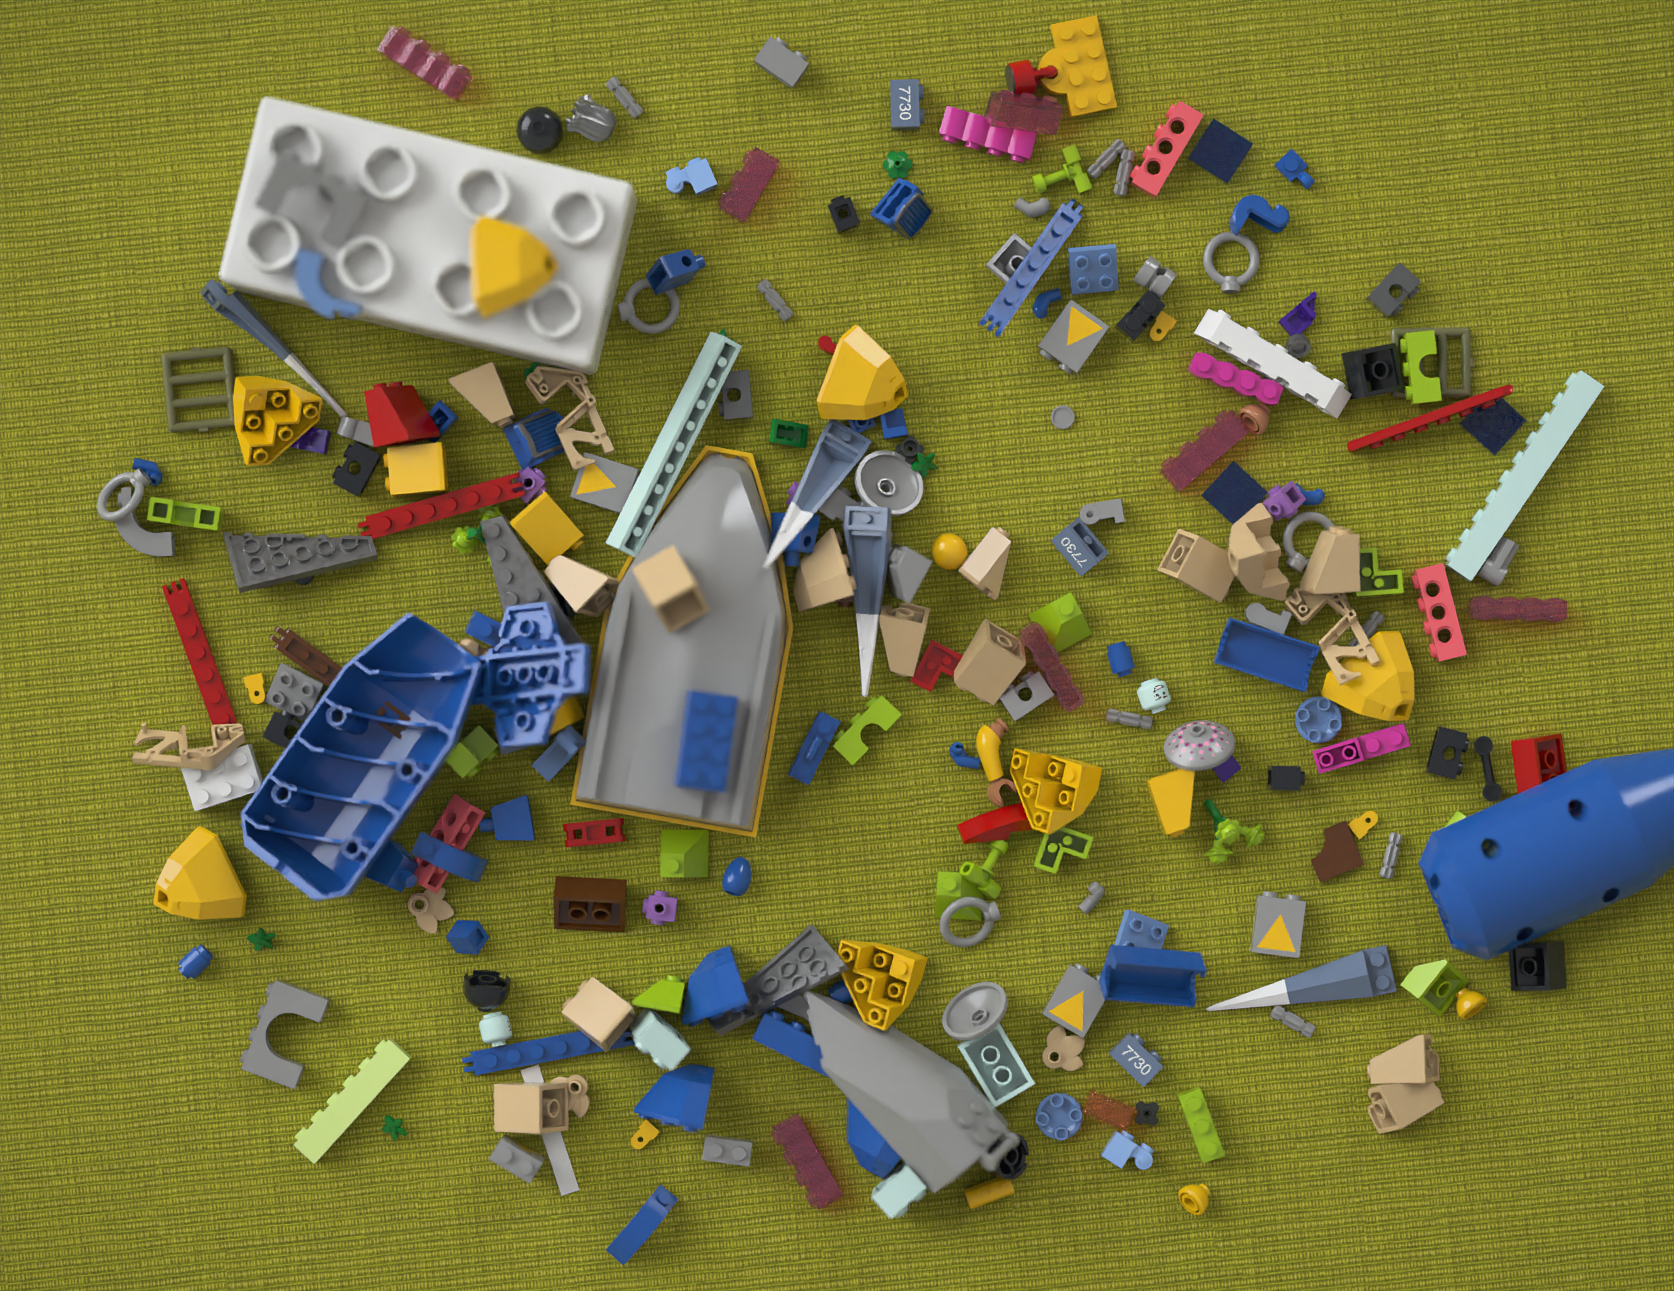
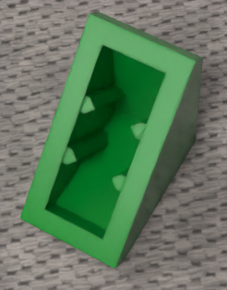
[769,419,809,448]

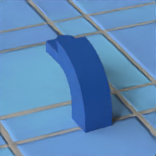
[411,832,489,882]
[606,1184,678,1265]

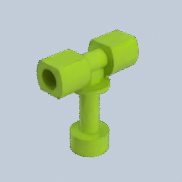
[1032,144,1092,194]
[959,840,1009,899]

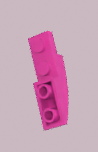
[1312,723,1411,774]

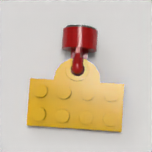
[1005,15,1117,118]

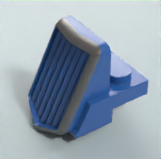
[870,178,933,239]
[503,407,570,470]

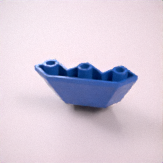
[682,945,749,1027]
[634,1063,715,1132]
[846,1097,901,1179]

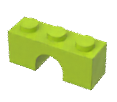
[1400,330,1442,405]
[147,497,224,532]
[833,695,902,765]
[1176,1086,1225,1164]

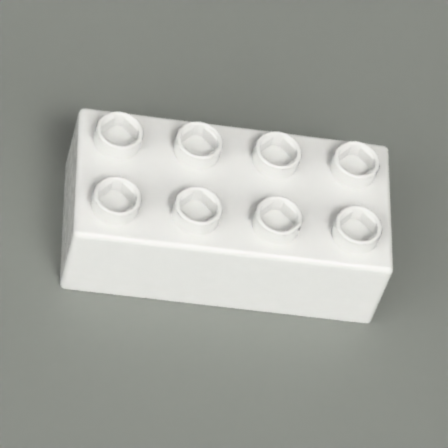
[220,97,637,375]

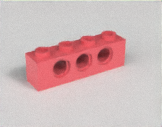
[1130,100,1204,199]
[1411,563,1467,662]
[414,793,486,893]

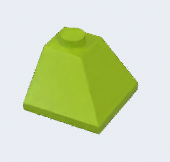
[1028,592,1092,656]
[660,829,709,878]
[934,870,983,921]
[1400,959,1469,1017]
[632,975,686,1013]

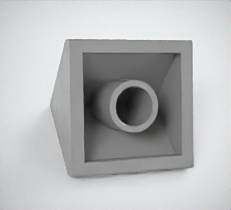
[986,233,1049,284]

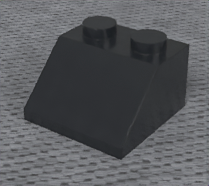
[1341,343,1405,400]
[1509,941,1567,991]

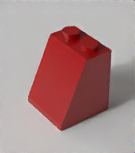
[364,382,440,447]

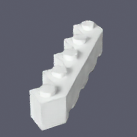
[1194,309,1352,418]

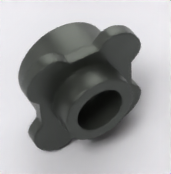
[896,435,924,463]
[1135,1101,1159,1126]

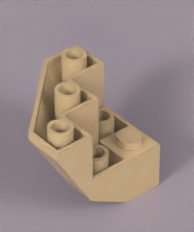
[1228,503,1289,601]
[793,528,857,612]

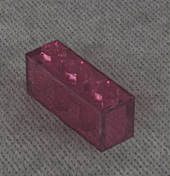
[984,90,1063,135]
[718,147,780,224]

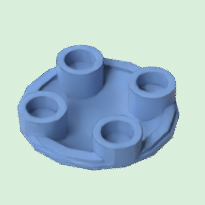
[1295,696,1342,743]
[1036,1093,1083,1141]

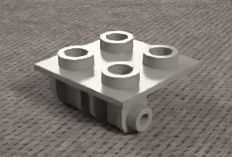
[264,663,324,721]

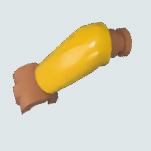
[976,718,1017,807]

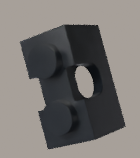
[1115,290,1166,343]
[332,442,382,497]
[262,709,306,748]
[1425,726,1469,779]
[1267,765,1305,790]

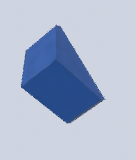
[429,400,460,443]

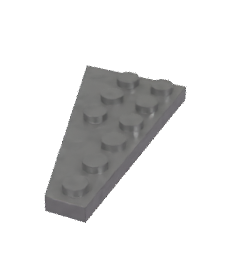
[480,515,584,646]
[223,532,378,593]
[706,924,849,1036]

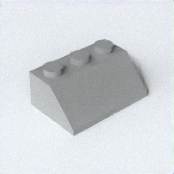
[886,543,932,603]

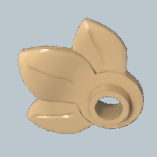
[408,887,454,933]
[1042,1025,1085,1071]
[550,1074,590,1118]

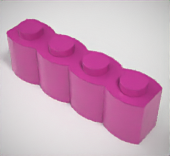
[939,106,1037,164]
[1187,353,1283,406]

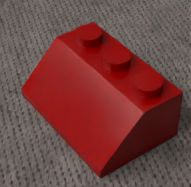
[1511,733,1567,794]

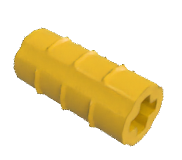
[964,1177,1015,1209]

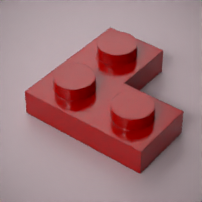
[910,639,963,692]

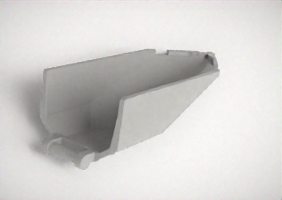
[803,990,1019,1193]

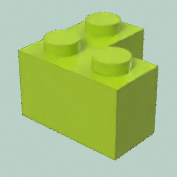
[1353,547,1404,597]
[446,725,499,778]
[1032,826,1094,874]

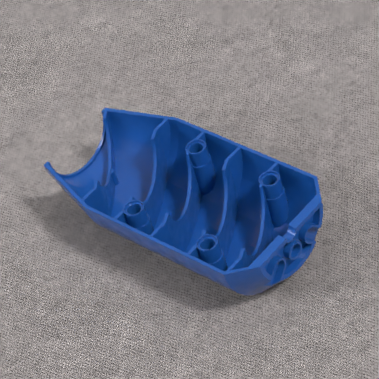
[241,613,483,901]
[1419,748,1674,961]

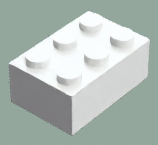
[181,744,263,811]

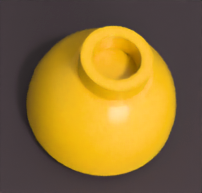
[1456,988,1487,1019]
[1178,1184,1210,1215]

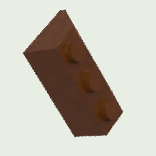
[554,876,627,933]

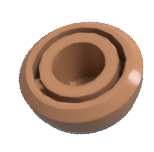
[1239,403,1270,435]

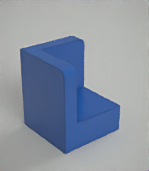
[880,408,908,440]
[446,920,489,954]

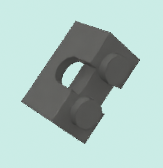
[1366,263,1421,318]
[718,370,753,421]

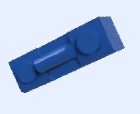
[788,711,840,785]

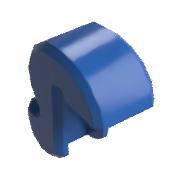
[1229,195,1290,237]

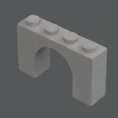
[254,150,368,249]
[240,979,331,1089]

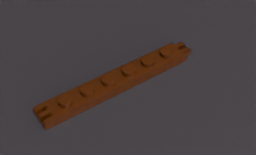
[269,626,411,739]

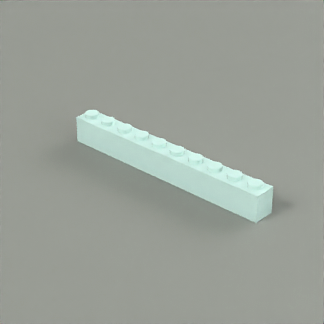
[606,332,742,558]
[1445,370,1604,582]

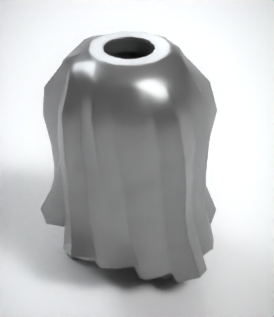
[566,94,616,142]

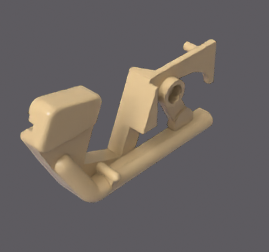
[525,366,614,471]
[1285,588,1380,686]
[132,723,245,770]

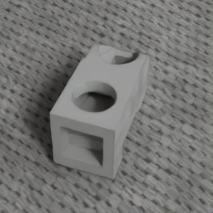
[336,416,379,448]
[1079,498,1125,525]
[1244,603,1292,635]

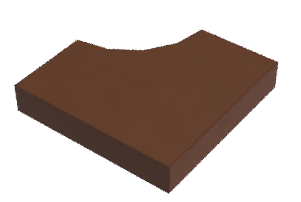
[1311,821,1364,882]

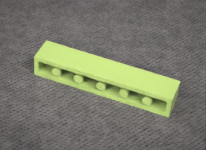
[294,1038,412,1164]

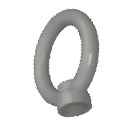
[1203,232,1260,294]
[617,278,680,334]
[97,468,152,521]
[1283,512,1334,573]
[939,897,1001,947]

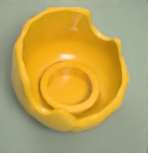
[931,533,968,570]

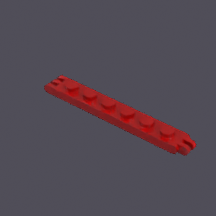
[1347,384,1513,453]
[358,472,526,539]
[162,578,238,725]

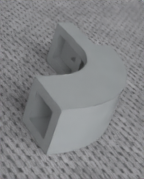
[115,487,176,557]

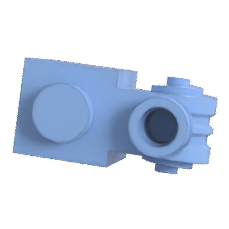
[666,157,718,196]
[1100,1130,1154,1170]

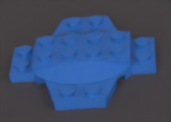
[470,602,590,748]

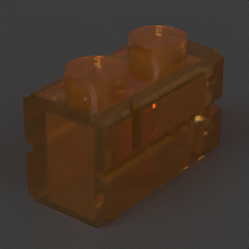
[1082,1089,1135,1131]

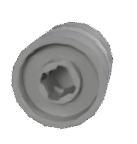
[1133,256,1177,299]

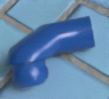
[1032,288,1062,319]
[132,458,163,486]
[1295,483,1325,506]
[949,742,980,769]

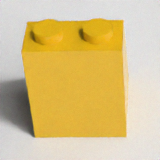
[383,442,449,496]
[509,492,585,565]
[1145,768,1195,838]

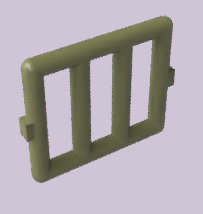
[1390,327,1474,399]
[161,347,235,433]

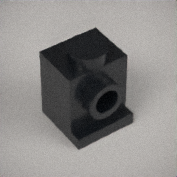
[828,195,860,234]

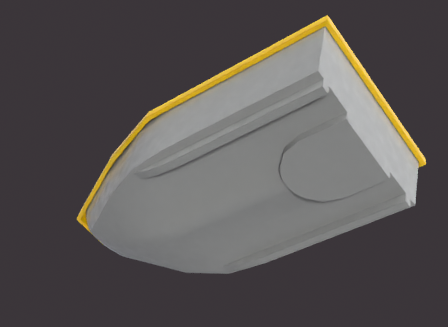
[570,445,793,837]

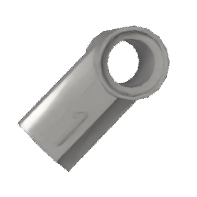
[1477,536,1519,587]

